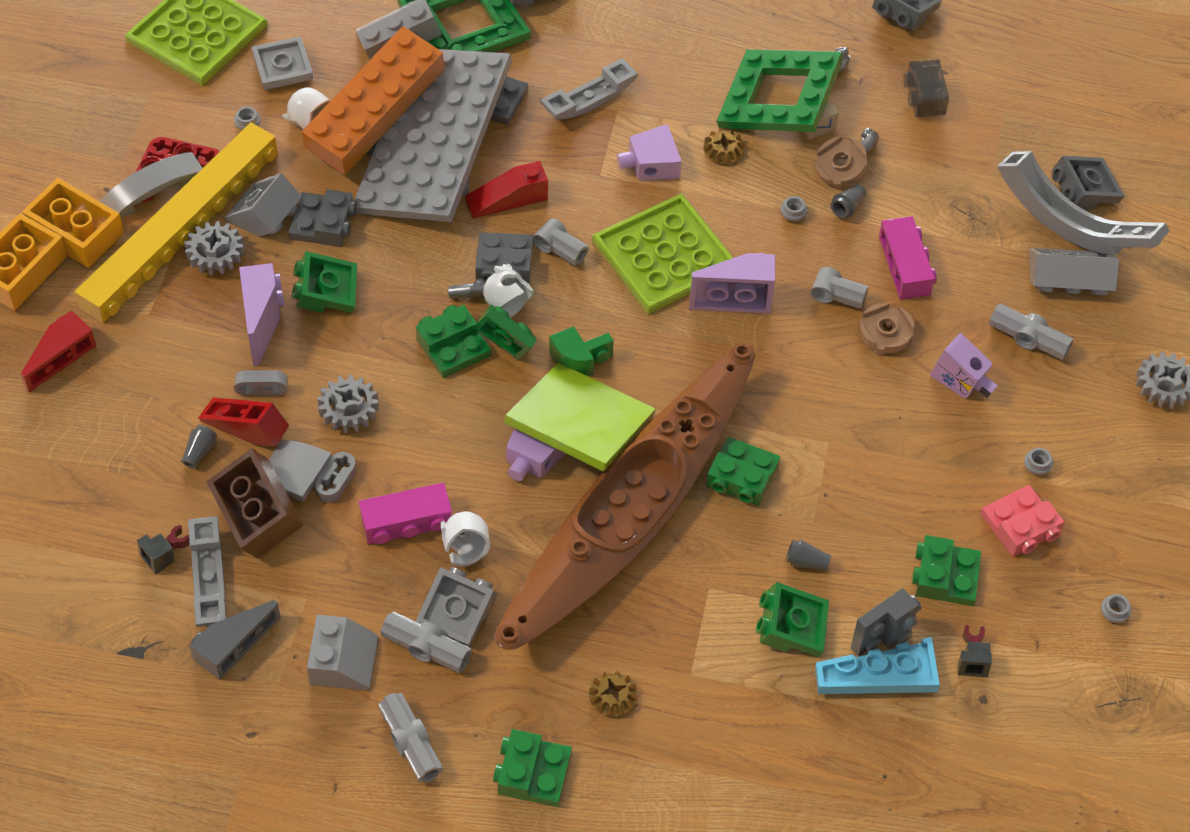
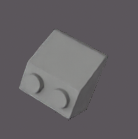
[224,173,302,237]
[307,615,379,691]

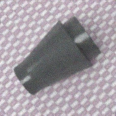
[830,184,866,218]
[181,425,217,469]
[786,539,831,571]

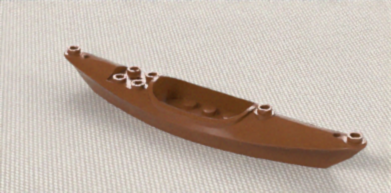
[495,343,755,650]

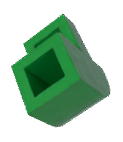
[549,326,614,376]

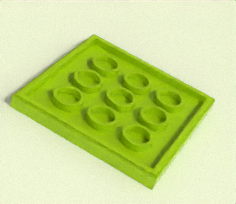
[125,0,268,86]
[592,193,733,315]
[504,362,656,471]

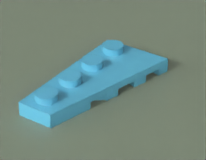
[815,637,940,694]

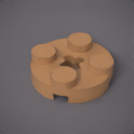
[815,137,869,190]
[859,303,914,356]

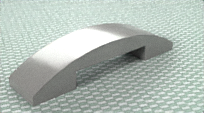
[540,58,638,119]
[99,152,203,219]
[188,516,226,627]

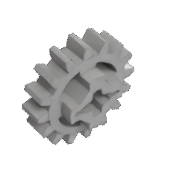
[185,221,244,275]
[1136,352,1190,409]
[317,375,379,433]

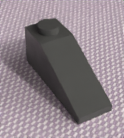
[190,600,281,680]

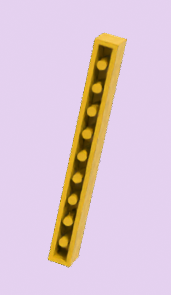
[74,122,278,323]

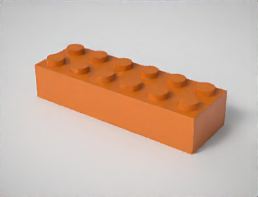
[301,26,445,175]

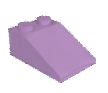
[689,253,775,313]
[239,263,284,366]

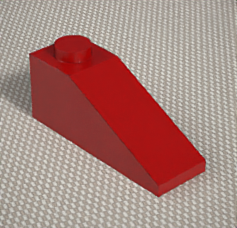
[465,161,548,218]
[21,310,96,393]
[198,397,289,447]

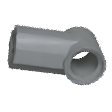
[532,218,589,266]
[810,267,869,309]

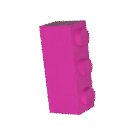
[879,216,937,300]
[359,482,452,545]

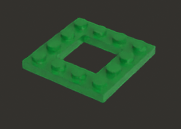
[398,0,531,53]
[717,49,843,132]

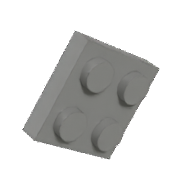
[251,36,314,90]

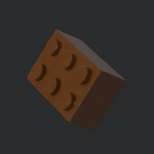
[206,448,304,559]

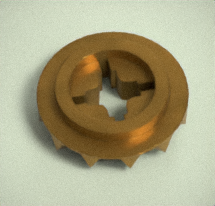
[703,128,745,164]
[589,670,637,717]

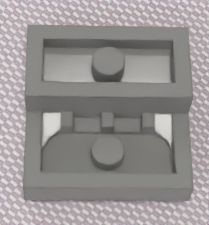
[269,440,331,502]

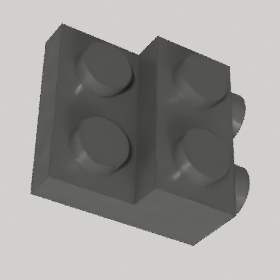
[872,0,942,30]
[490,76,528,125]
[1052,156,1125,210]
[289,189,357,247]
[475,232,533,284]
[851,588,921,656]

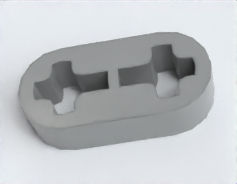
[234,370,288,396]
[315,452,356,503]

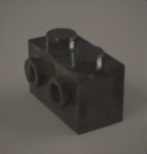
[903,60,949,117]

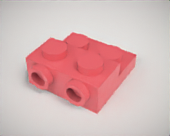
[980,485,1064,557]

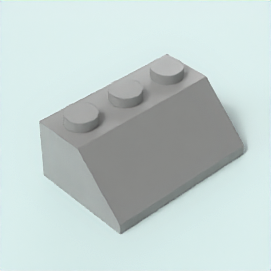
[356,0,442,59]
[1029,247,1119,295]

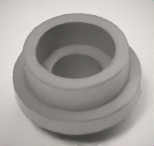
[234,106,260,130]
[781,196,807,221]
[1024,448,1053,475]
[1101,594,1131,623]

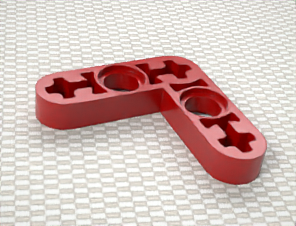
[136,137,220,202]

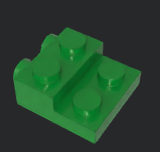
[291,251,357,313]
[473,304,537,360]
[416,305,491,378]
[706,436,781,506]
[912,535,981,606]
[756,582,829,657]
[493,729,572,807]

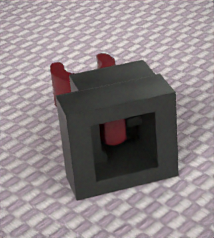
[137,525,190,574]
[957,625,992,678]

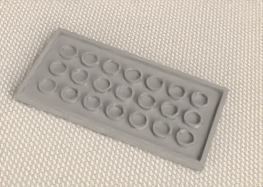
[354,49,512,222]

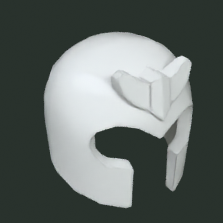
[282,87,331,130]
[483,264,535,318]
[441,512,490,566]

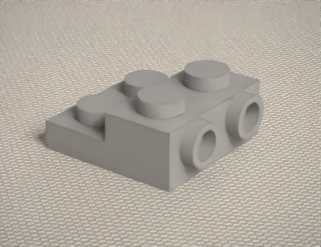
[415,566,498,647]

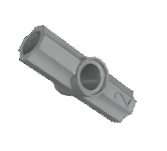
[989,303,1074,360]
[380,611,472,673]
[378,693,443,783]

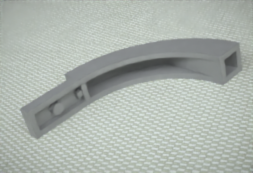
[997,151,1170,255]

